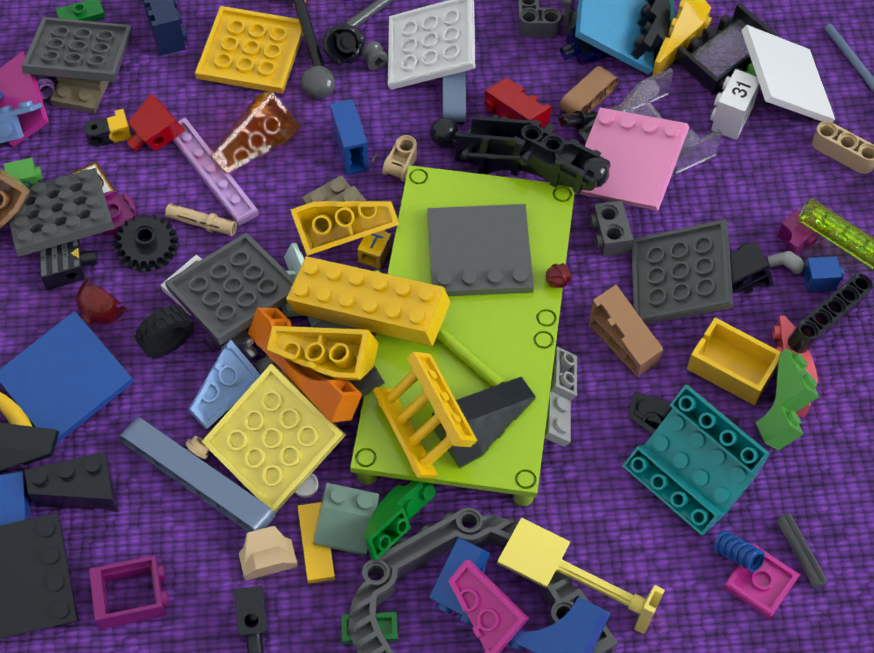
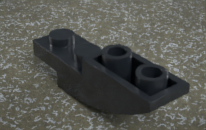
[631,0,670,60]

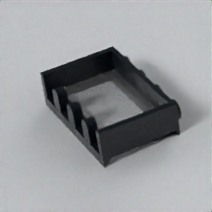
[673,3,778,95]

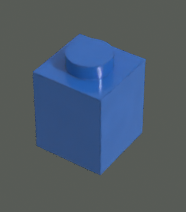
[803,256,844,292]

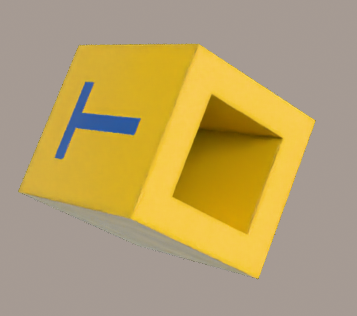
[357,230,392,270]

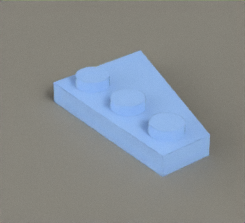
[188,339,260,429]

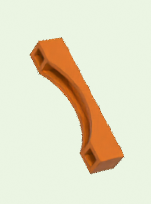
[247,308,362,423]

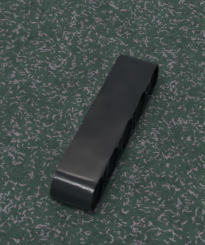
[788,273,873,353]

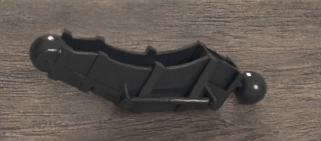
[430,115,611,194]

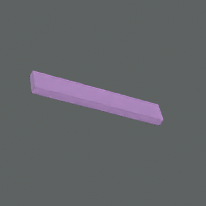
[173,118,259,226]

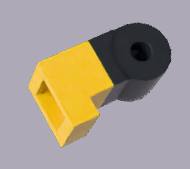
[84,109,131,147]

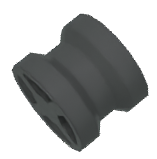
[361,42,388,70]

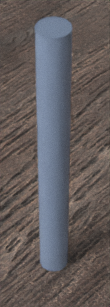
[824,23,874,92]

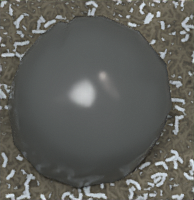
[301,65,336,99]

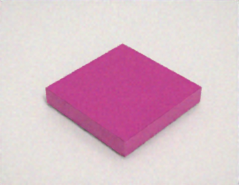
[723,544,800,619]

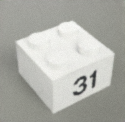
[710,69,760,140]

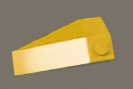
[652,0,712,77]
[290,201,399,256]
[267,326,379,380]

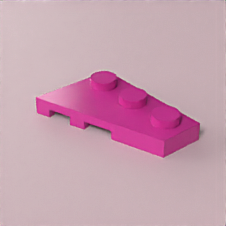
[448,560,530,653]

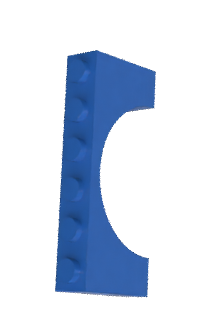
[429,537,611,653]

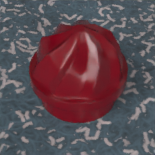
[545,263,572,288]

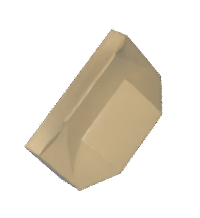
[239,526,298,581]

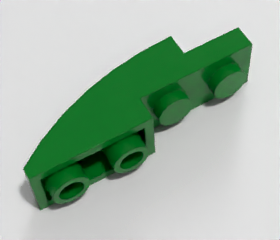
[364,481,437,561]

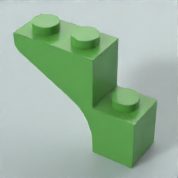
[756,348,819,451]

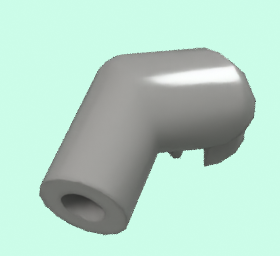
[768,251,804,274]

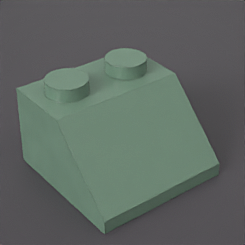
[313,483,379,556]

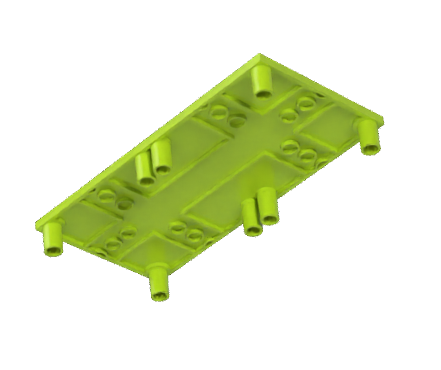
[350,165,575,506]

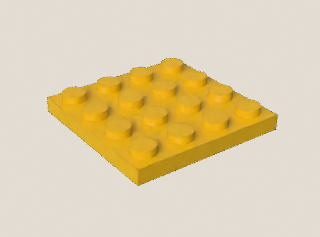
[195,6,303,94]

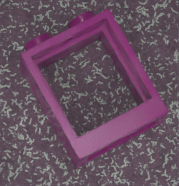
[89,555,170,630]

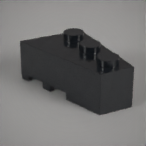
[730,241,774,294]

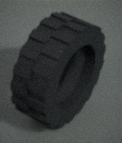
[135,305,193,358]

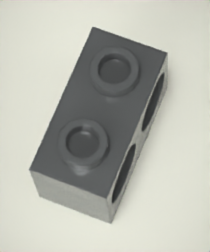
[589,200,633,257]

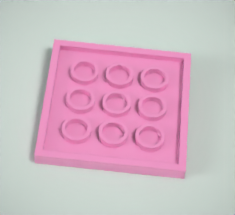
[575,108,689,211]

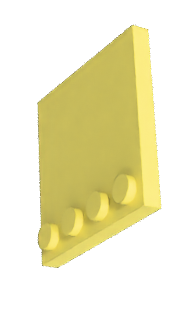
[201,364,346,514]

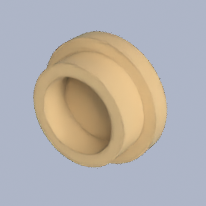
[186,436,210,459]

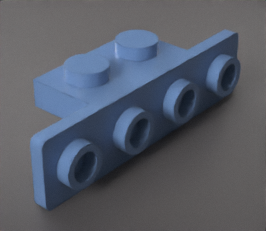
[0,100,42,143]

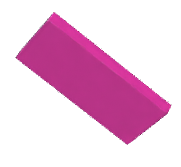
[0,51,49,147]

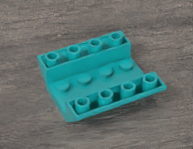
[622,385,770,536]

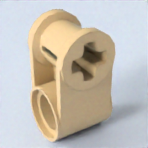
[382,135,417,182]

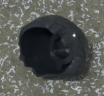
[323,22,366,65]

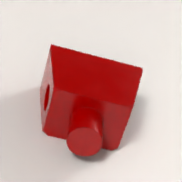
[127,94,186,151]

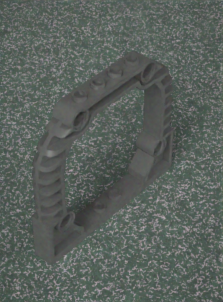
[349,508,618,653]

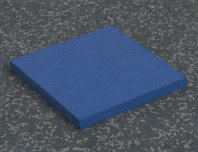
[0,311,135,444]

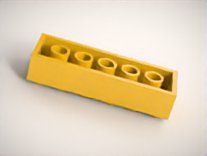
[286,256,451,347]

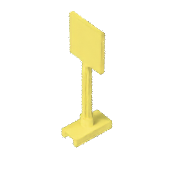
[497,517,665,634]

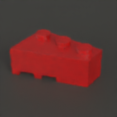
[484,77,551,128]

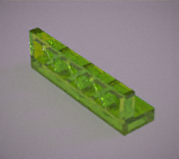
[797,198,874,269]

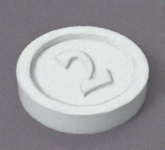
[295,473,319,498]

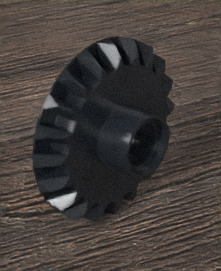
[114,213,178,272]

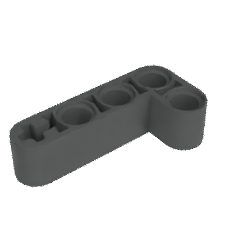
[518,0,561,38]

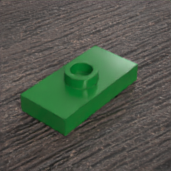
[56,0,105,21]

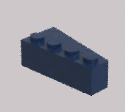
[142,0,188,56]

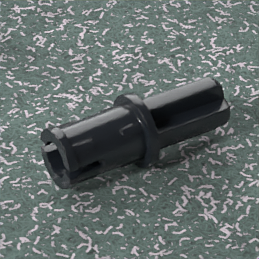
[558,111,598,129]

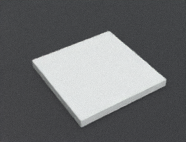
[388,0,475,90]
[742,25,835,122]

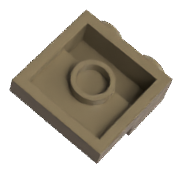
[50,77,109,114]
[302,175,366,204]

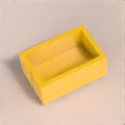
[687,318,781,406]

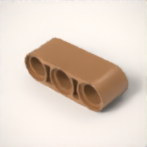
[559,66,619,114]

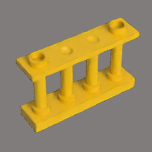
[373,352,478,478]

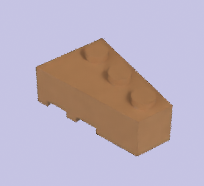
[589,285,663,377]

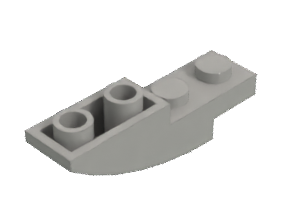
[544,346,577,447]

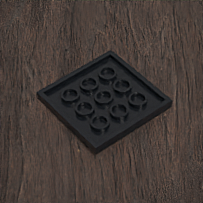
[0,513,79,640]

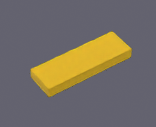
[298,502,335,584]

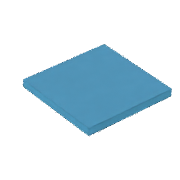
[575,0,654,75]

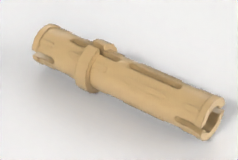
[165,203,237,236]

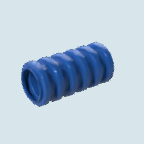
[714,531,765,572]

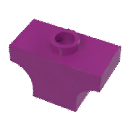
[777,209,827,256]

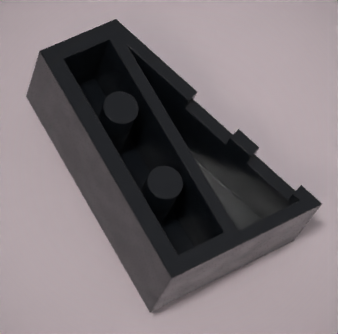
[25,452,118,512]

